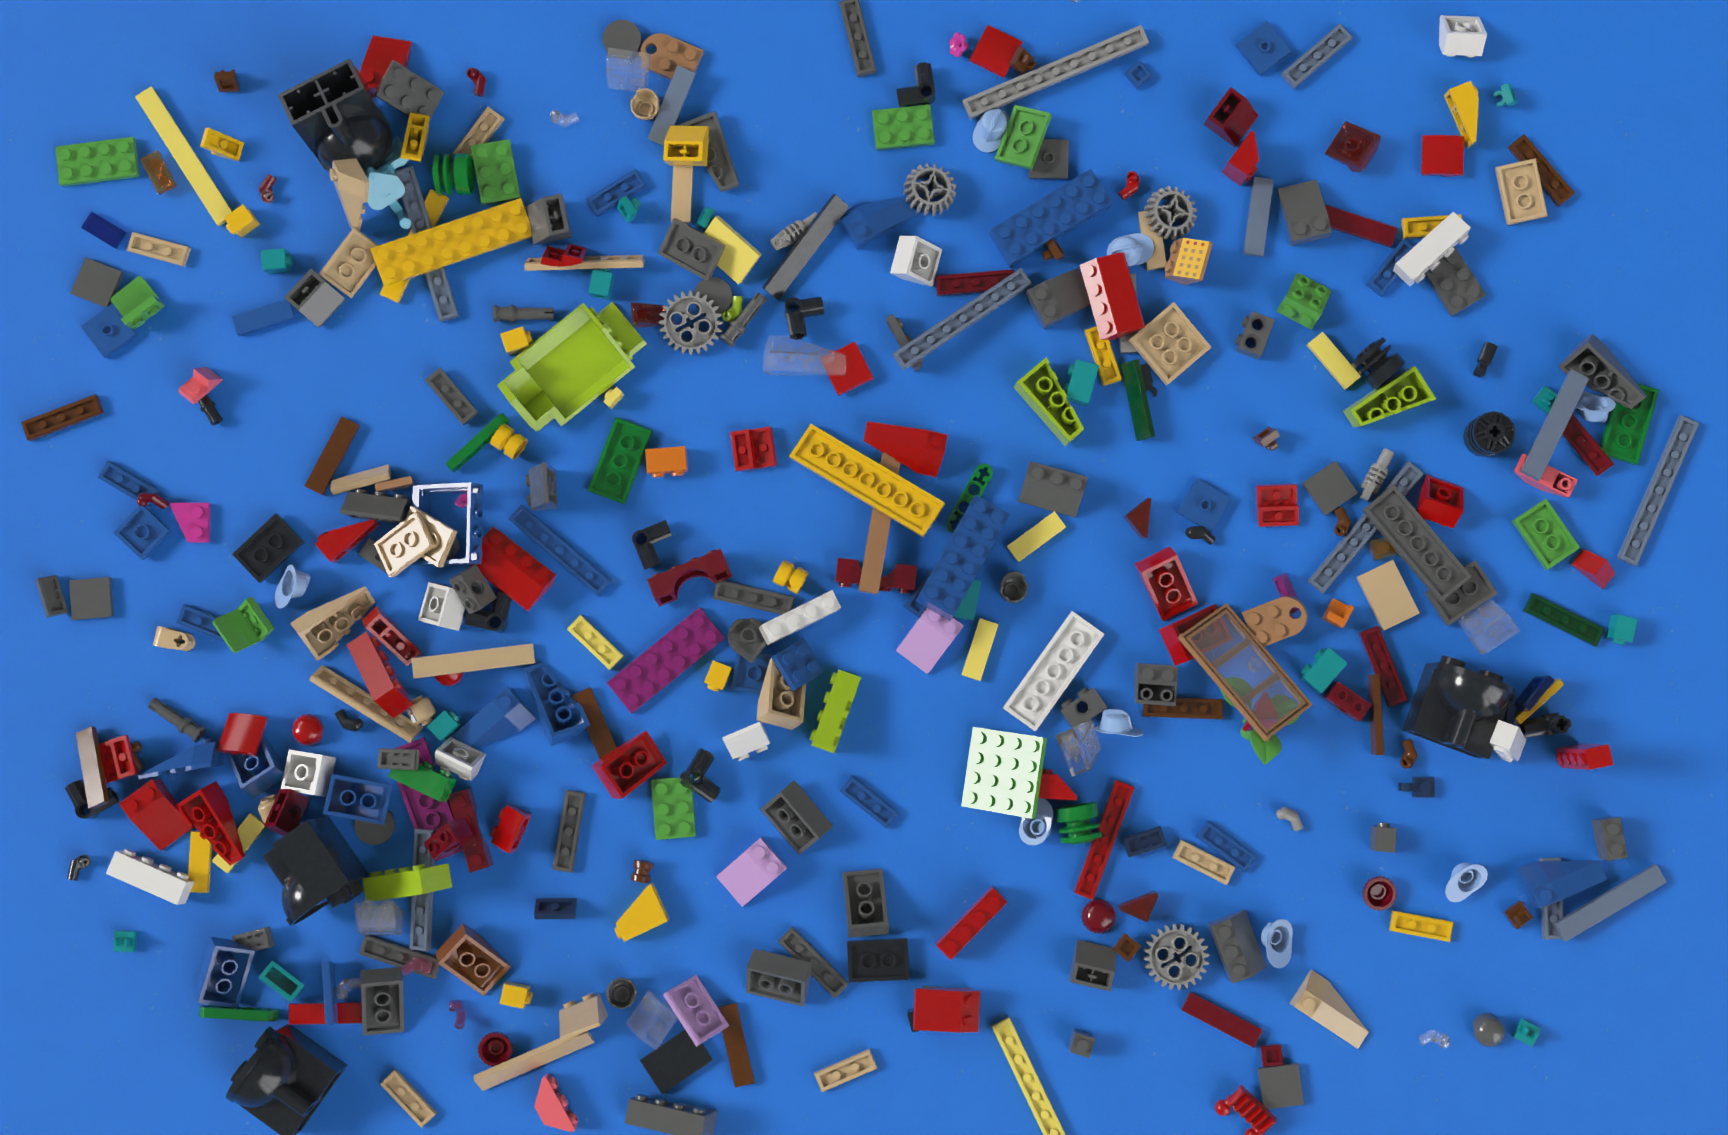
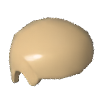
[630,88,660,121]

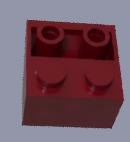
[1204,87,1258,147]

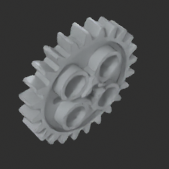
[659,290,723,355]
[1143,923,1210,990]

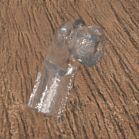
[550,109,580,127]
[336,978,361,999]
[1418,1030,1450,1048]

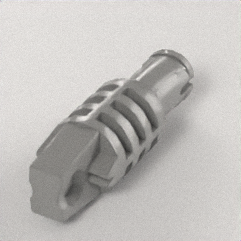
[770,212,817,251]
[1360,449,1394,502]

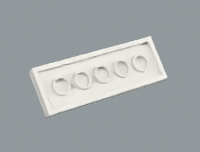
[1003,611,1104,731]

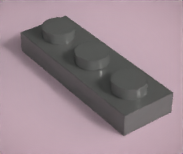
[886,314,923,372]
[425,368,479,425]

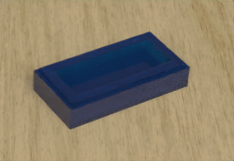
[81,211,126,249]

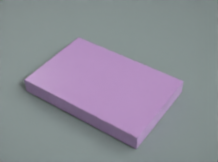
[663,975,729,1047]

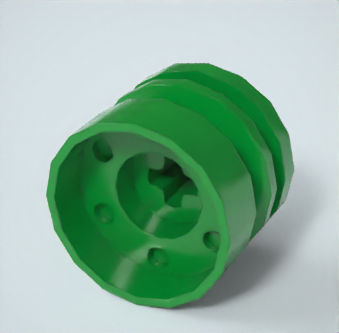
[432,153,475,196]
[1055,802,1102,844]

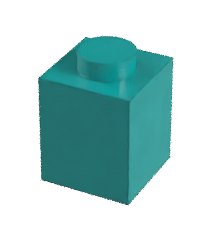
[261,248,293,274]
[588,269,614,300]
[1606,614,1638,646]
[427,710,462,741]

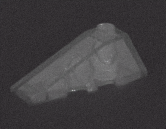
[763,335,846,375]

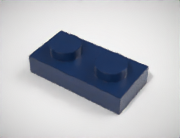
[534,898,577,919]

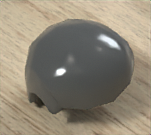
[998,571,1029,603]
[606,977,637,1009]
[1473,1013,1505,1047]

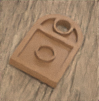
[640,33,704,80]
[1242,596,1308,647]

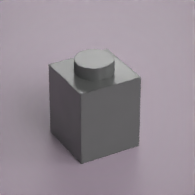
[1370,822,1396,852]
[1068,1029,1095,1058]

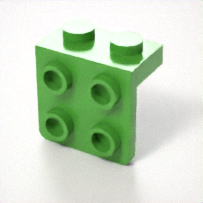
[1276,273,1331,330]
[111,276,165,330]
[213,597,275,653]

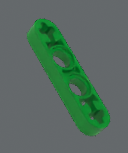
[446,413,510,472]
[946,464,993,533]
[199,1005,279,1022]

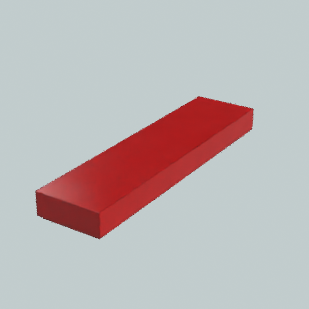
[289,1002,362,1025]

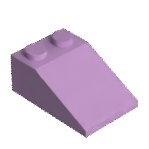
[896,608,964,674]
[716,837,788,907]

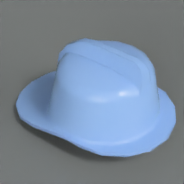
[972,108,1009,153]
[1107,233,1154,267]
[1575,391,1616,422]
[275,565,311,609]
[1095,709,1143,737]
[1019,798,1053,846]
[1445,862,1488,902]
[1261,919,1293,968]

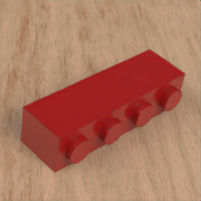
[1556,743,1614,770]
[936,886,1007,960]

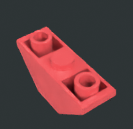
[1514,454,1577,498]
[534,1073,579,1132]

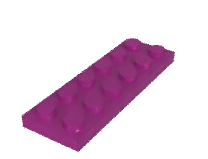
[607,607,725,714]
[394,737,463,861]

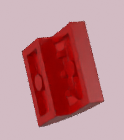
[970,25,1023,78]
[1421,135,1464,177]
[541,243,587,267]
[820,342,873,396]
[730,426,777,471]
[1256,483,1299,527]
[217,713,268,757]
[99,735,138,783]

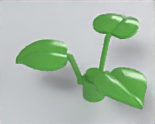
[1216,678,1300,765]

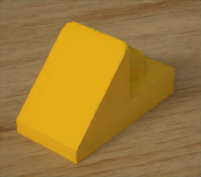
[200,128,244,161]

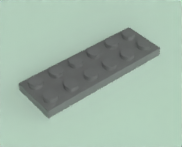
[1362,485,1472,602]

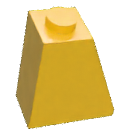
[614,883,669,942]

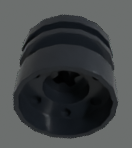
[1351,337,1406,390]
[1463,411,1515,457]

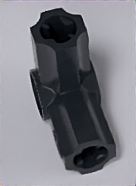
[896,62,936,107]
[785,297,824,340]
[632,520,672,570]
[465,592,512,633]
[1519,713,1571,738]
[680,748,720,803]
[65,779,119,819]

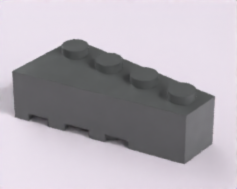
[625,1094,718,1135]

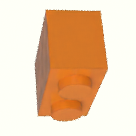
[645,446,688,478]

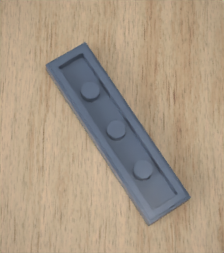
[1281,24,1353,90]
[648,65,696,146]
[1243,177,1274,257]
[1539,858,1564,939]

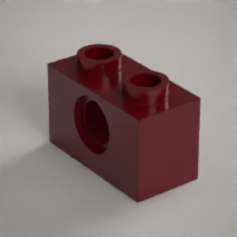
[1322,681,1371,721]
[264,789,310,836]
[424,818,473,860]

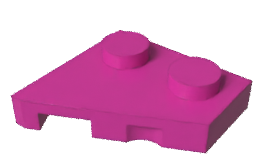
[170,503,211,543]

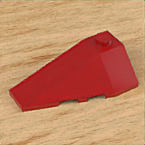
[863,421,948,478]
[175,781,245,866]

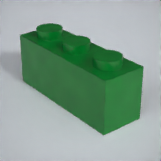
[388,761,457,802]

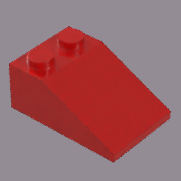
[360,35,412,94]
[1135,546,1198,621]
[1159,604,1232,666]
[592,731,667,799]
[119,779,194,851]
[913,988,980,1033]

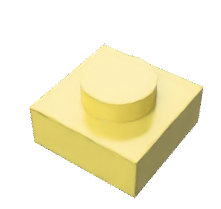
[603,387,624,410]

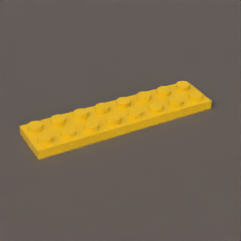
[370,198,532,287]
[789,424,945,538]

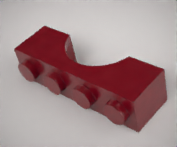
[647,548,732,607]
[835,558,917,594]
[449,788,494,872]

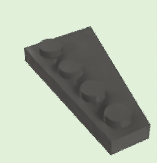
[679,111,740,193]

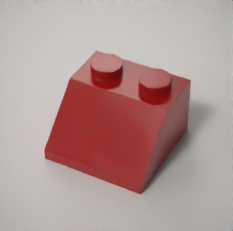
[1221,130,1259,186]
[1416,475,1464,528]
[1038,769,1077,800]
[490,804,532,853]

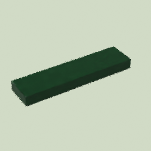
[1121,359,1155,441]
[1523,593,1605,647]

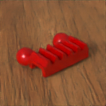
[1215,1085,1277,1135]

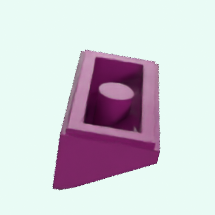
[1273,573,1300,614]

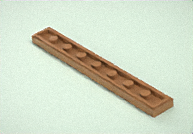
[859,453,900,595]

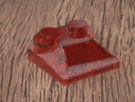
[1325,121,1381,172]

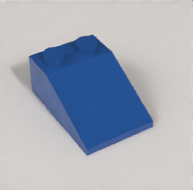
[226,733,285,798]
[323,774,393,825]

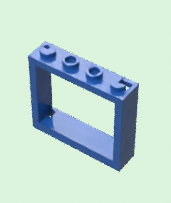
[411,482,484,566]

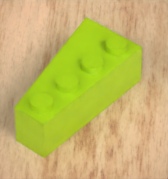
[1013,357,1084,446]
[1343,366,1436,427]
[809,669,861,753]
[362,863,452,902]

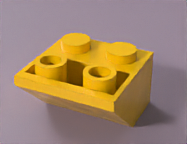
[663,126,709,166]

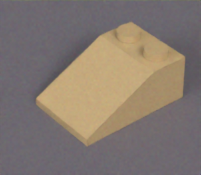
[757,658,806,730]
[559,993,608,1041]

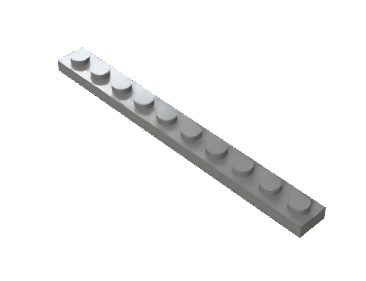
[962,25,1149,120]

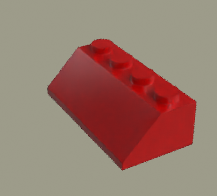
[1080,252,1145,341]
[469,526,556,611]

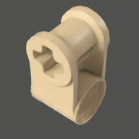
[153,626,196,651]

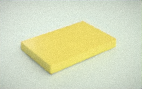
[704,216,762,285]

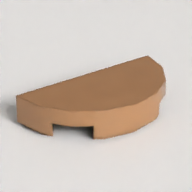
[375,476,414,492]

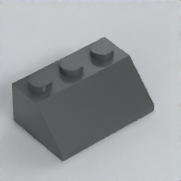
[1018,461,1088,518]
[340,489,412,524]
[760,780,833,855]
[1207,909,1267,983]
[746,949,812,1007]

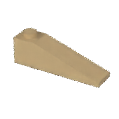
[329,158,369,231]
[290,587,375,661]
[1290,970,1369,1049]

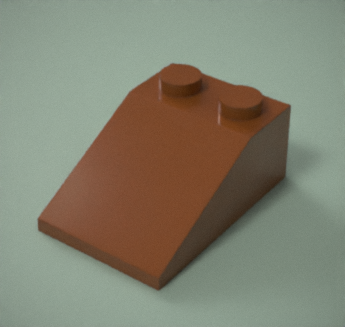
[436,923,511,996]

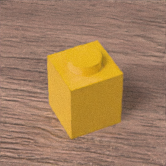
[224,204,260,238]
[500,326,533,356]
[704,660,733,692]
[500,981,533,1009]

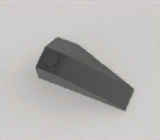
[1558,333,1646,409]

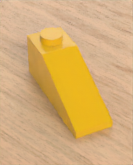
[1444,81,1479,148]
[400,112,430,162]

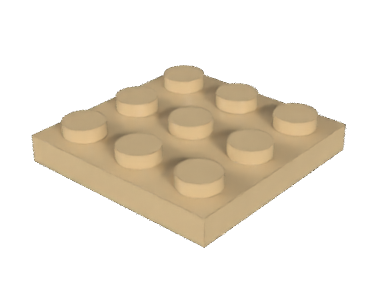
[1129,302,1211,385]

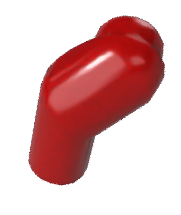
[1118,171,1140,200]

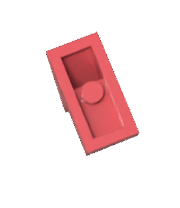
[179,367,222,405]

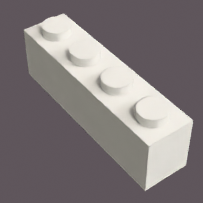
[1393,212,1471,286]
[759,590,841,646]
[1489,720,1526,763]
[106,848,195,905]

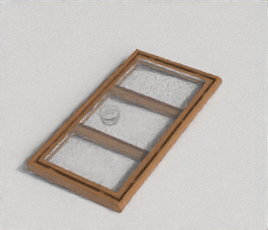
[1178,603,1313,742]

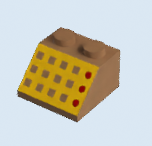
[1164,238,1213,285]

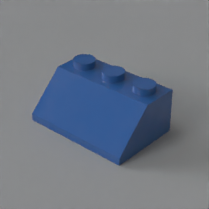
[194,937,255,1008]

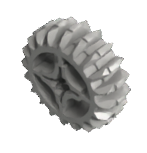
[904,163,956,216]
[1144,186,1197,240]

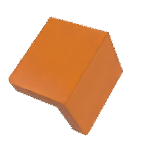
[1322,599,1354,628]

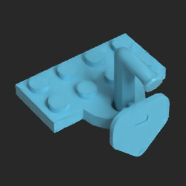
[366,136,411,229]

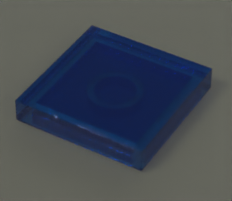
[1514,676,1555,711]

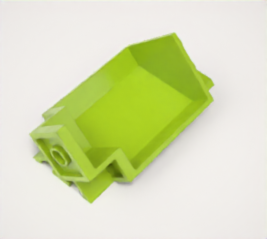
[497,302,646,432]

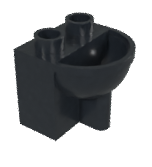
[278,58,393,175]
[1402,655,1515,759]
[263,816,369,926]
[226,1024,348,1135]

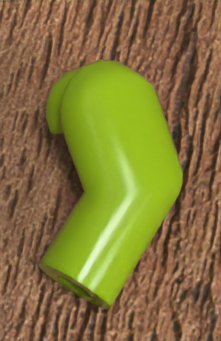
[722,296,742,322]

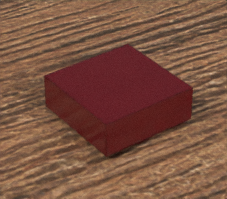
[1260,1044,1283,1067]

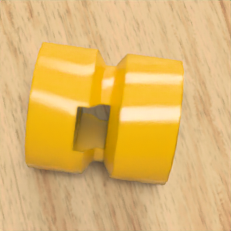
[490,423,528,460]
[773,559,809,595]

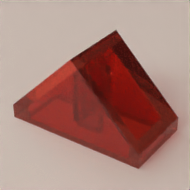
[631,303,664,328]
[1123,498,1152,539]
[1117,891,1158,922]

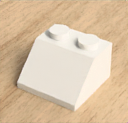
[1439,15,1487,58]
[890,236,942,287]
[418,582,465,631]
[722,722,771,761]
[435,737,486,781]
[281,750,336,797]

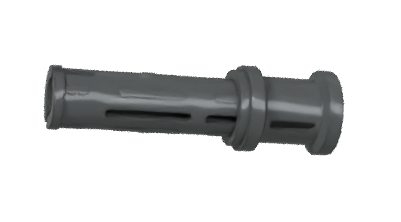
[719,292,767,348]
[493,305,554,322]
[148,698,207,743]

